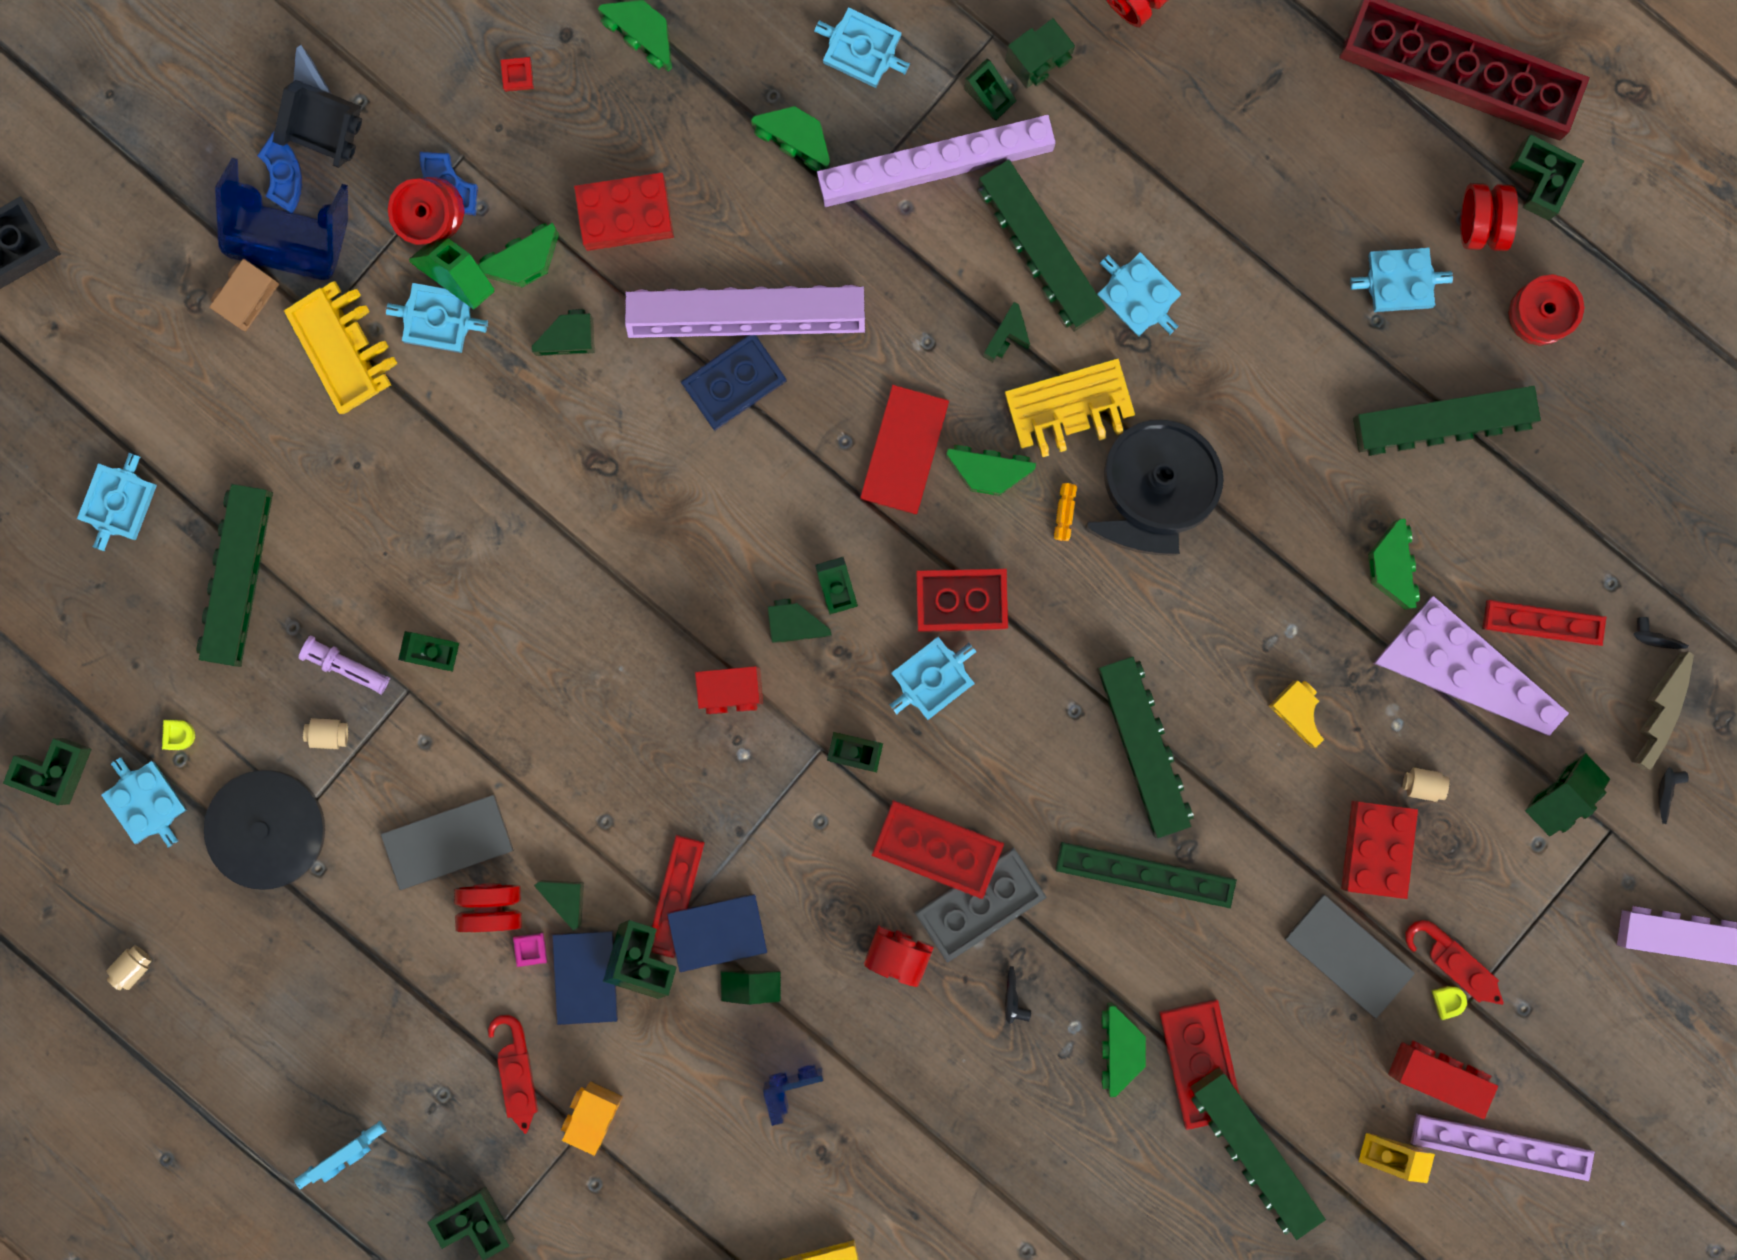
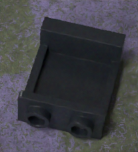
[272,80,362,168]

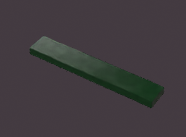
[1055,842,1237,909]

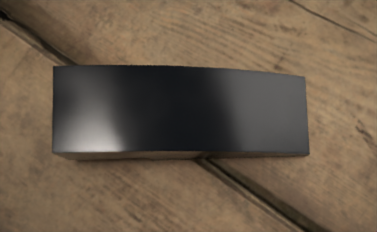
[1086,520,1180,556]

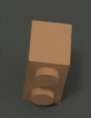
[209,259,279,332]

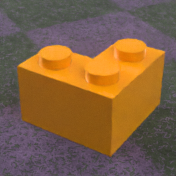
[561,1081,623,1156]

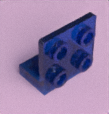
[763,1064,824,1126]

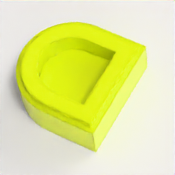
[162,720,195,750]
[1431,986,1467,1020]

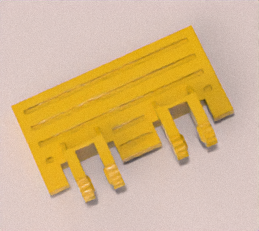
[284,281,397,414]
[1004,359,1135,457]

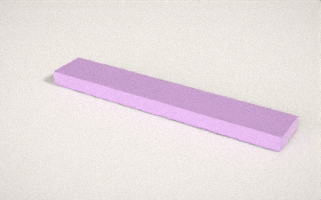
[1410,1113,1595,1181]

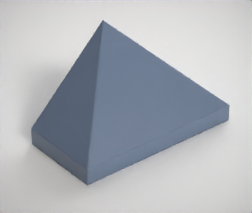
[293,45,332,94]

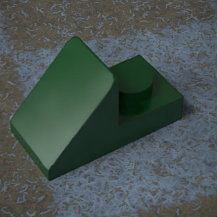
[983,302,1030,363]
[815,556,858,615]
[398,631,459,672]
[827,732,883,773]

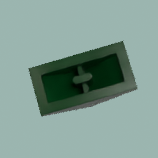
[964,58,1017,121]
[534,880,584,931]
[721,971,781,1005]

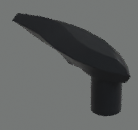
[1634,617,1689,649]
[1659,767,1689,824]
[1005,966,1031,1024]

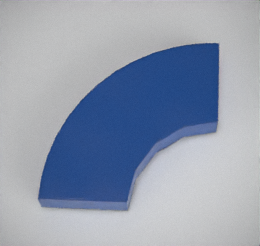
[257,131,302,214]
[420,152,478,216]

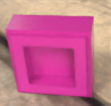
[513,933,548,967]

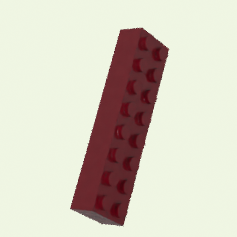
[1339,0,1590,141]

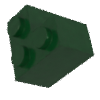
[1005,18,1075,89]
[1509,134,1584,221]
[3,738,92,805]
[1525,753,1610,837]
[603,920,677,999]
[427,1186,515,1260]

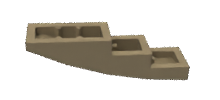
[1632,651,1694,770]

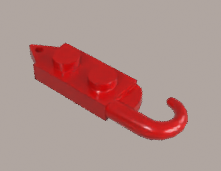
[1405,920,1504,1005]
[488,1015,538,1134]

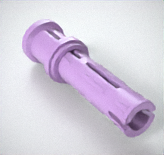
[299,635,390,695]

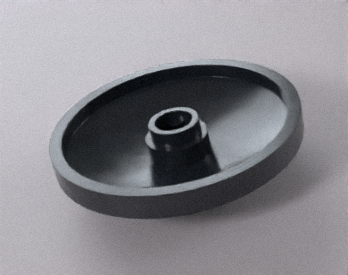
[1104,420,1224,534]
[204,770,325,890]

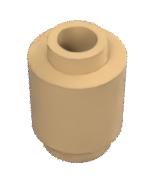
[303,718,348,749]
[1402,767,1449,802]
[106,945,152,990]

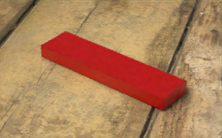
[1482,600,1607,646]
[651,835,705,958]

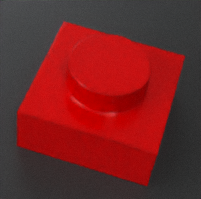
[501,57,534,92]

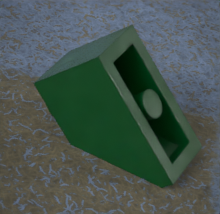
[532,309,595,356]
[768,599,832,643]

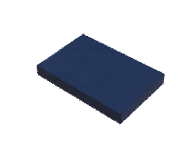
[681,335,787,431]
[667,894,767,972]
[552,931,618,1025]

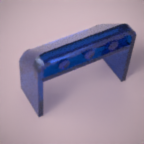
[215,158,348,280]

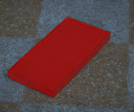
[860,385,949,515]
[871,800,1004,899]
[1159,999,1240,1130]

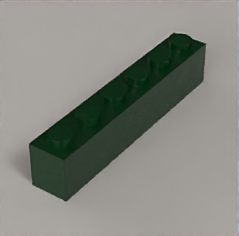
[977,159,1106,332]
[1353,386,1541,456]
[196,484,273,667]
[1097,657,1194,838]
[1190,1067,1326,1240]

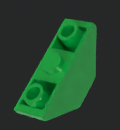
[598,0,672,72]
[751,106,831,172]
[478,223,559,288]
[409,238,495,310]
[946,445,1036,496]
[1368,519,1420,610]
[1101,1003,1146,1097]

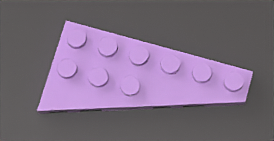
[1373,596,1569,736]

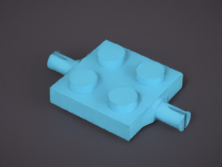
[814,7,910,88]
[1350,248,1453,312]
[1097,252,1182,337]
[386,283,488,353]
[77,452,157,551]
[889,637,976,720]
[101,757,187,848]
[294,1121,387,1189]

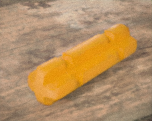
[1054,483,1077,541]

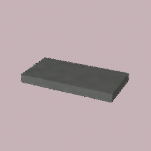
[381,795,514,890]
[914,847,1047,963]
[1284,894,1415,1018]

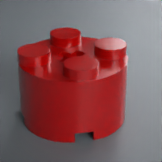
[864,925,934,987]

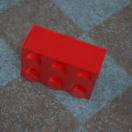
[574,172,674,251]
[916,569,1008,632]
[695,666,763,715]
[1341,801,1418,899]
[1388,1040,1498,1119]

